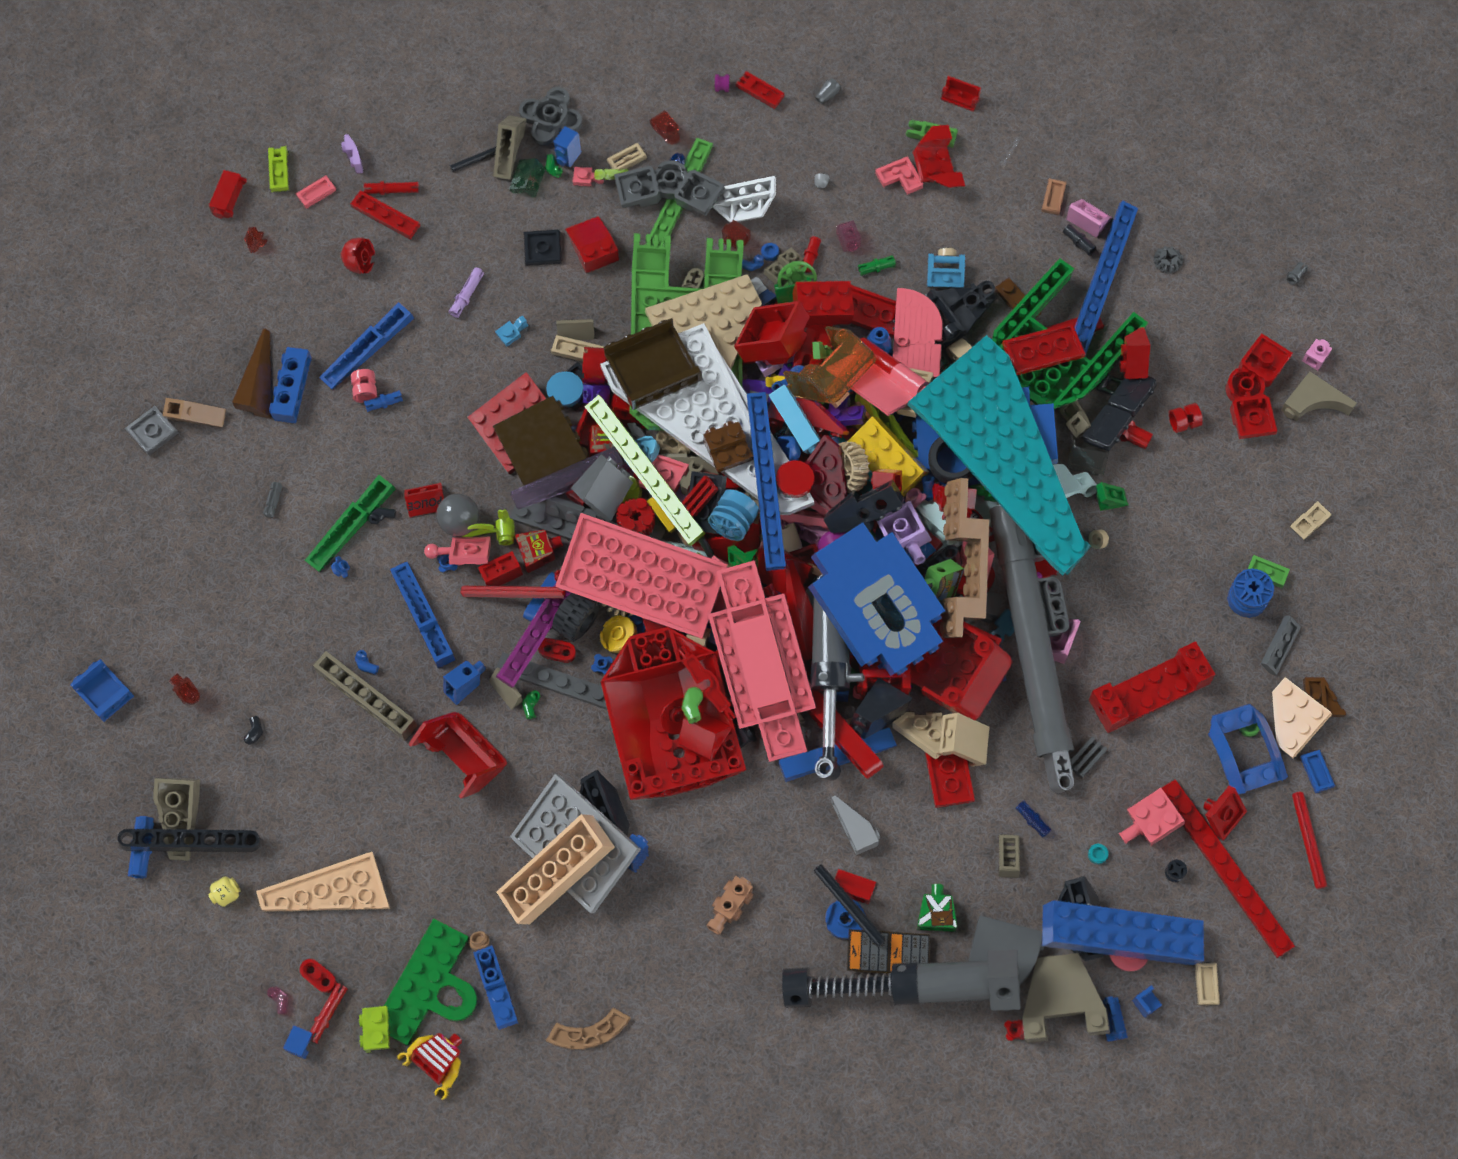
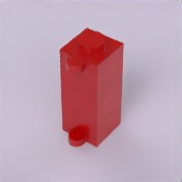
[209,170,247,219]

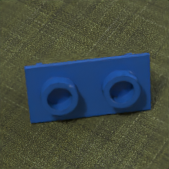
[1102,996,1128,1042]

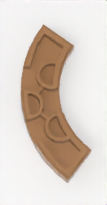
[546,1008,631,1050]

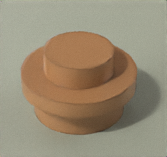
[469,931,490,951]

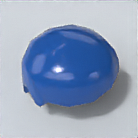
[777,436,801,461]

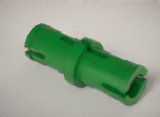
[858,255,896,276]

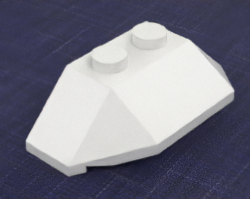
[713,176,776,223]

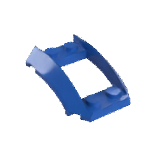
[1208,704,1288,794]

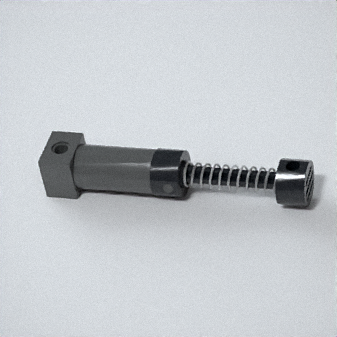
[782,950,1020,1011]

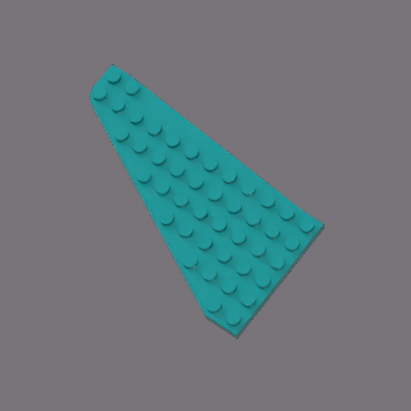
[907,335,1085,576]

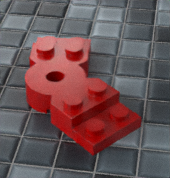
[1225,333,1293,439]

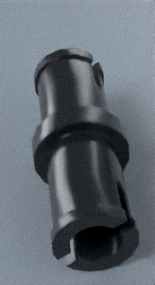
[1063,224,1096,255]

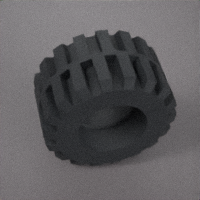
[552,593,600,642]

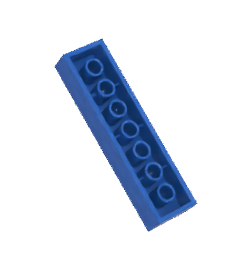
[1042,900,1204,965]

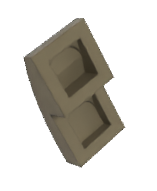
[1059,401,1091,438]

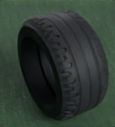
[928,437,974,484]

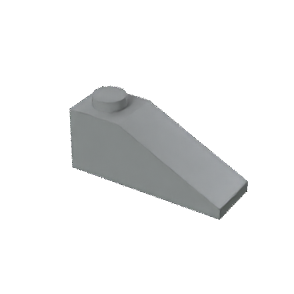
[831,796,880,855]

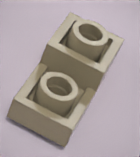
[763,248,804,284]

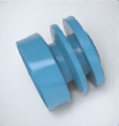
[708,489,759,541]

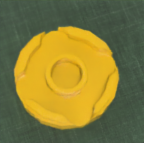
[600,615,637,653]

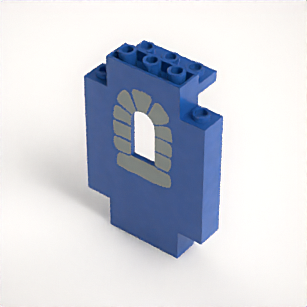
[808,523,945,676]

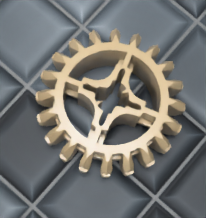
[839,442,870,493]

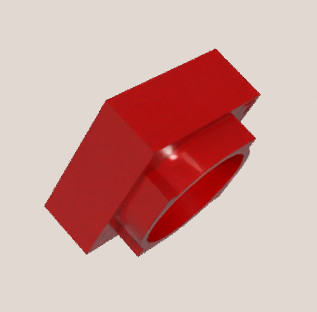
[734,301,809,365]

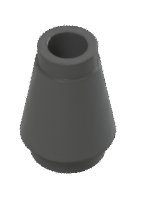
[815,78,841,104]

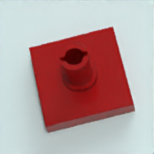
[1203,785,1247,841]

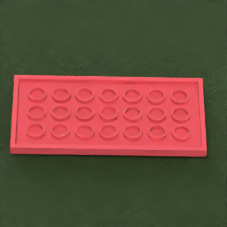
[555,513,728,639]

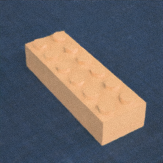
[497,814,615,924]

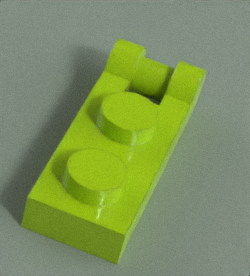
[268,146,289,192]

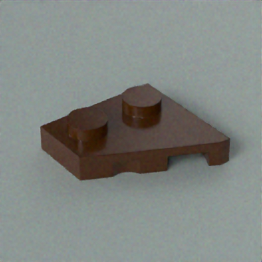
[1303,677,1346,717]

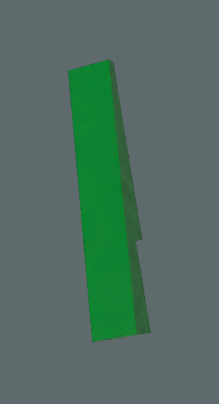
[304,475,396,572]

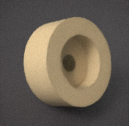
[938,248,956,266]
[1089,529,1109,549]

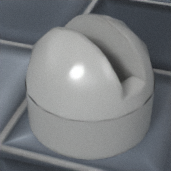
[814,174,829,189]

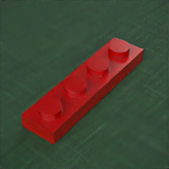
[350,190,420,239]

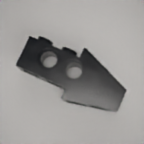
[824,479,904,533]

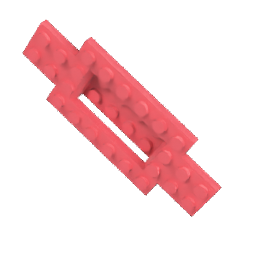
[708,560,816,762]

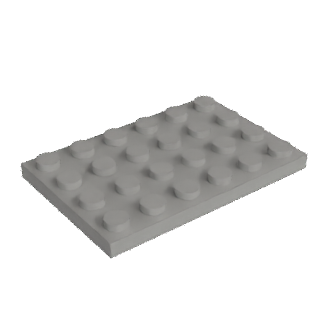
[510,774,641,913]

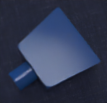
[443,661,486,705]

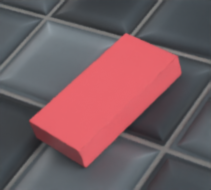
[296,176,337,209]

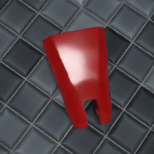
[793,327,834,375]

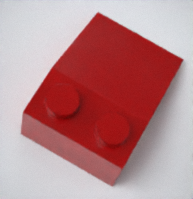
[565,216,619,273]

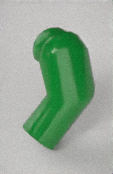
[522,690,540,720]

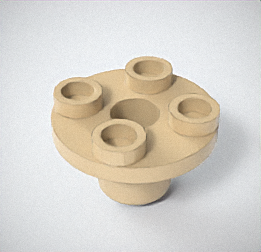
[656,431,691,455]

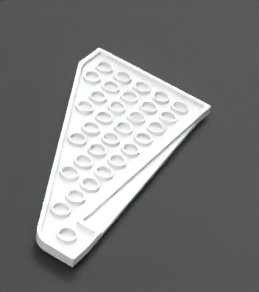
[600,324,814,515]

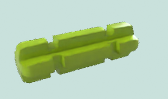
[594,169,628,180]

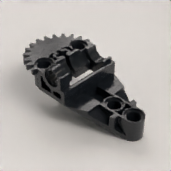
[893,281,997,350]

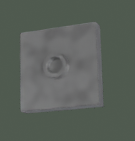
[125,406,178,456]

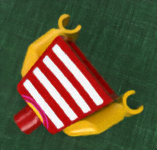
[398,1033,462,1100]

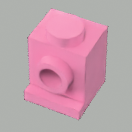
[1302,339,1332,371]

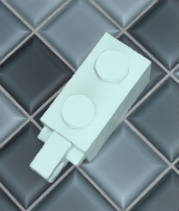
[916,500,955,545]

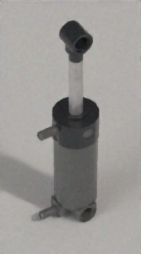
[810,574,865,781]

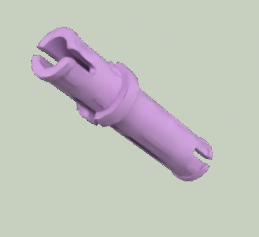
[449,267,484,318]

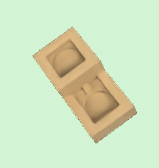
[1290,501,1332,540]

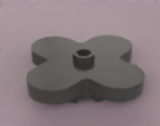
[519,87,582,145]

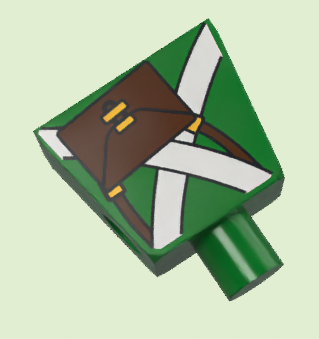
[917,884,957,932]

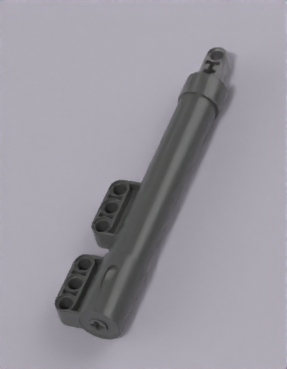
[989,505,1074,793]

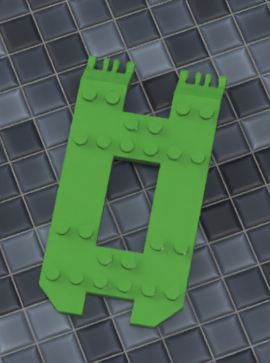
[629,233,743,431]

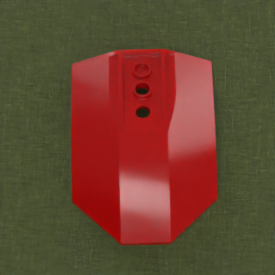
[601,627,746,800]

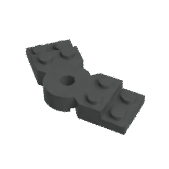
[614,161,725,216]

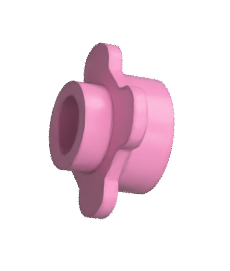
[905,488,926,508]

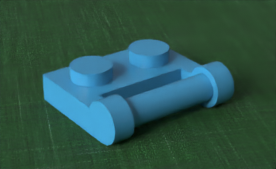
[927,254,965,288]

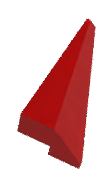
[785,559,814,659]

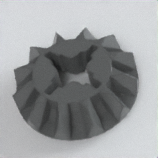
[1154,246,1183,273]

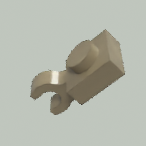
[679,460,703,496]

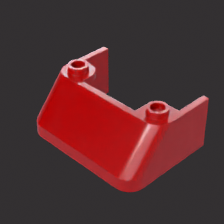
[922,623,1012,721]
[409,712,507,799]

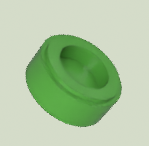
[1239,723,1260,737]

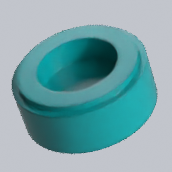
[1088,843,1109,865]

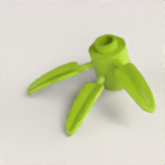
[462,509,516,546]

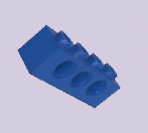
[269,347,312,423]

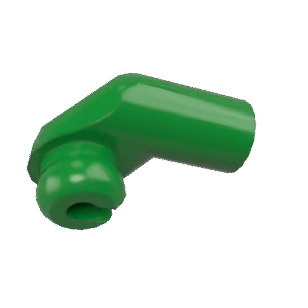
[545,154,563,178]

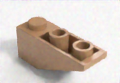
[163,398,226,428]

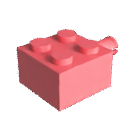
[1119,788,1184,846]

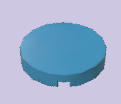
[546,371,583,407]

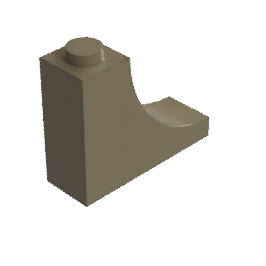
[493,115,526,180]
[1281,372,1357,421]

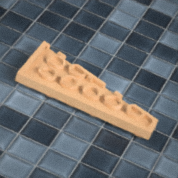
[256,852,390,912]

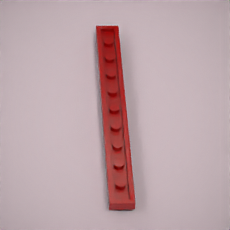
[1162,779,1295,958]

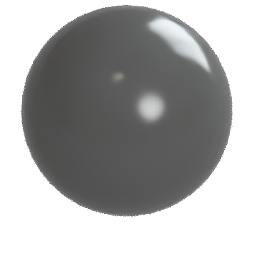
[436,494,479,536]

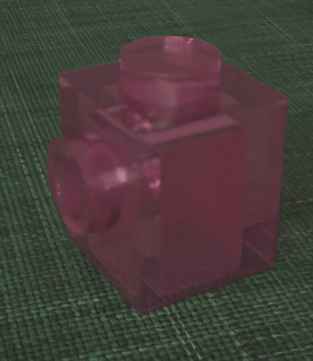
[836,220,861,252]

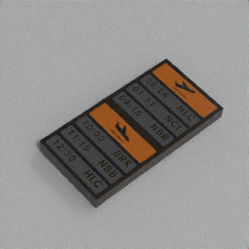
[846,929,930,974]

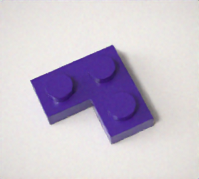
[828,395,866,426]

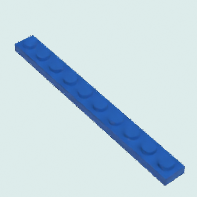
[1075,200,1138,356]
[747,392,786,571]

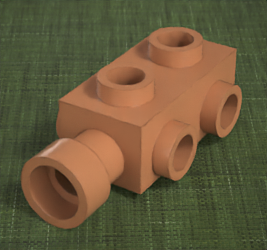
[706,876,754,935]

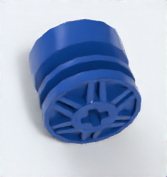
[1227,568,1274,618]

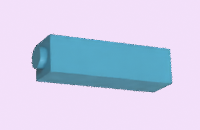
[769,384,821,455]

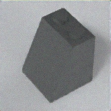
[571,454,633,522]

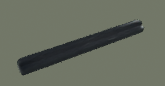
[814,864,885,947]

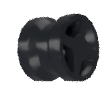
[1165,859,1187,883]

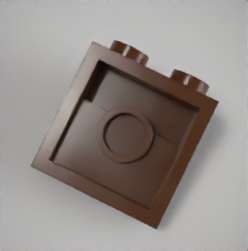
[703,421,753,473]

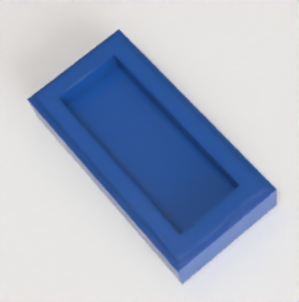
[1300,750,1335,793]

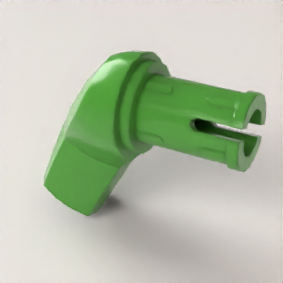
[682,687,703,724]

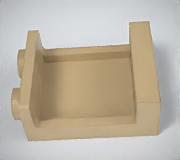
[939,713,989,767]

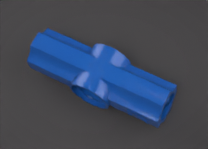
[128,816,155,879]

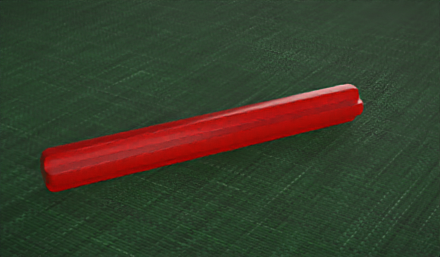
[1292,792,1327,889]

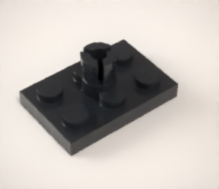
[689,471,727,534]

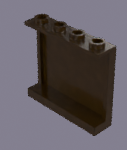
[603,318,702,410]
[493,396,590,495]

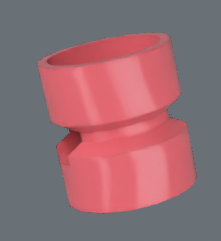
[351,369,377,403]

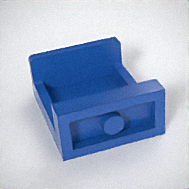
[70,659,134,722]

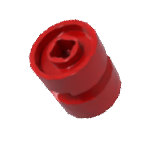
[1169,403,1203,433]

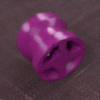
[715,74,730,92]

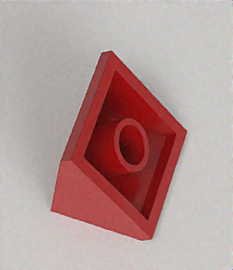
[679,711,732,761]

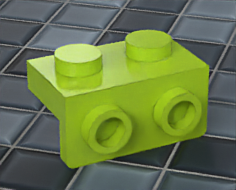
[359,1006,390,1053]

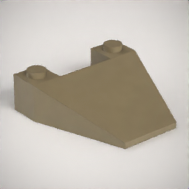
[1023,953,1110,1043]

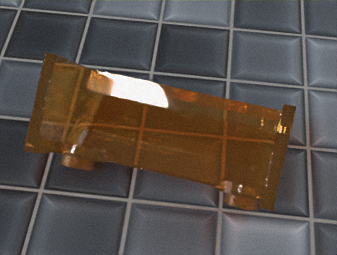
[783,326,876,403]

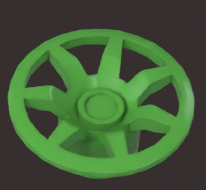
[777,261,817,288]

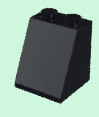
[850,678,912,739]

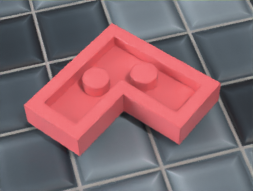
[875,156,924,195]

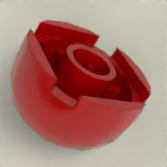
[341,238,375,274]

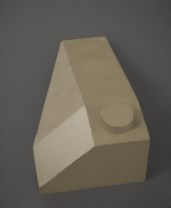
[153,778,200,861]

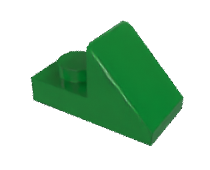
[1096,482,1128,511]
[728,545,758,567]

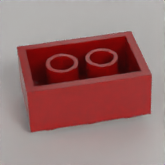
[793,281,854,325]

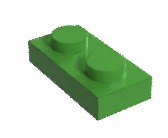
[1248,555,1290,588]

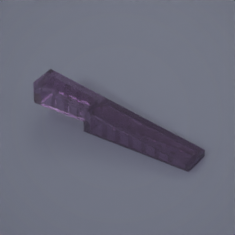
[510,446,623,510]

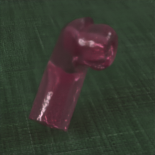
[267,986,288,1015]

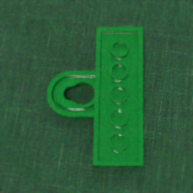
[384,918,477,1046]

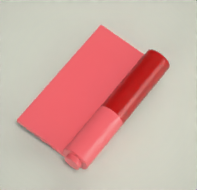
[826,338,930,416]

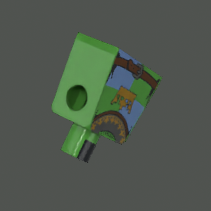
[924,559,964,601]

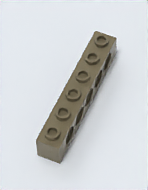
[313,651,418,741]

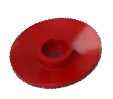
[660,697,686,734]

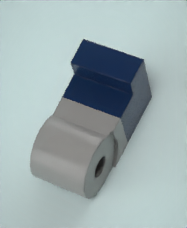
[751,277,776,306]

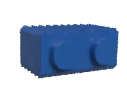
[554,126,582,167]
[628,834,649,872]

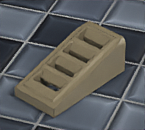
[999,835,1020,878]

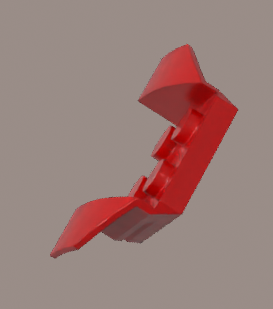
[913,125,965,188]

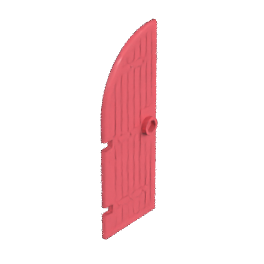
[893,288,942,379]

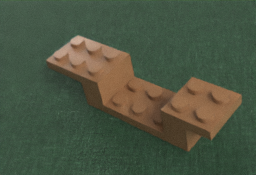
[940,478,989,638]

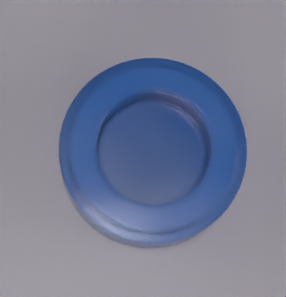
[761,243,779,261]

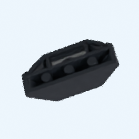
[579,770,630,836]
[1058,876,1106,961]

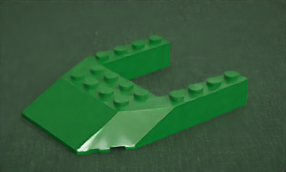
[992,258,1148,409]

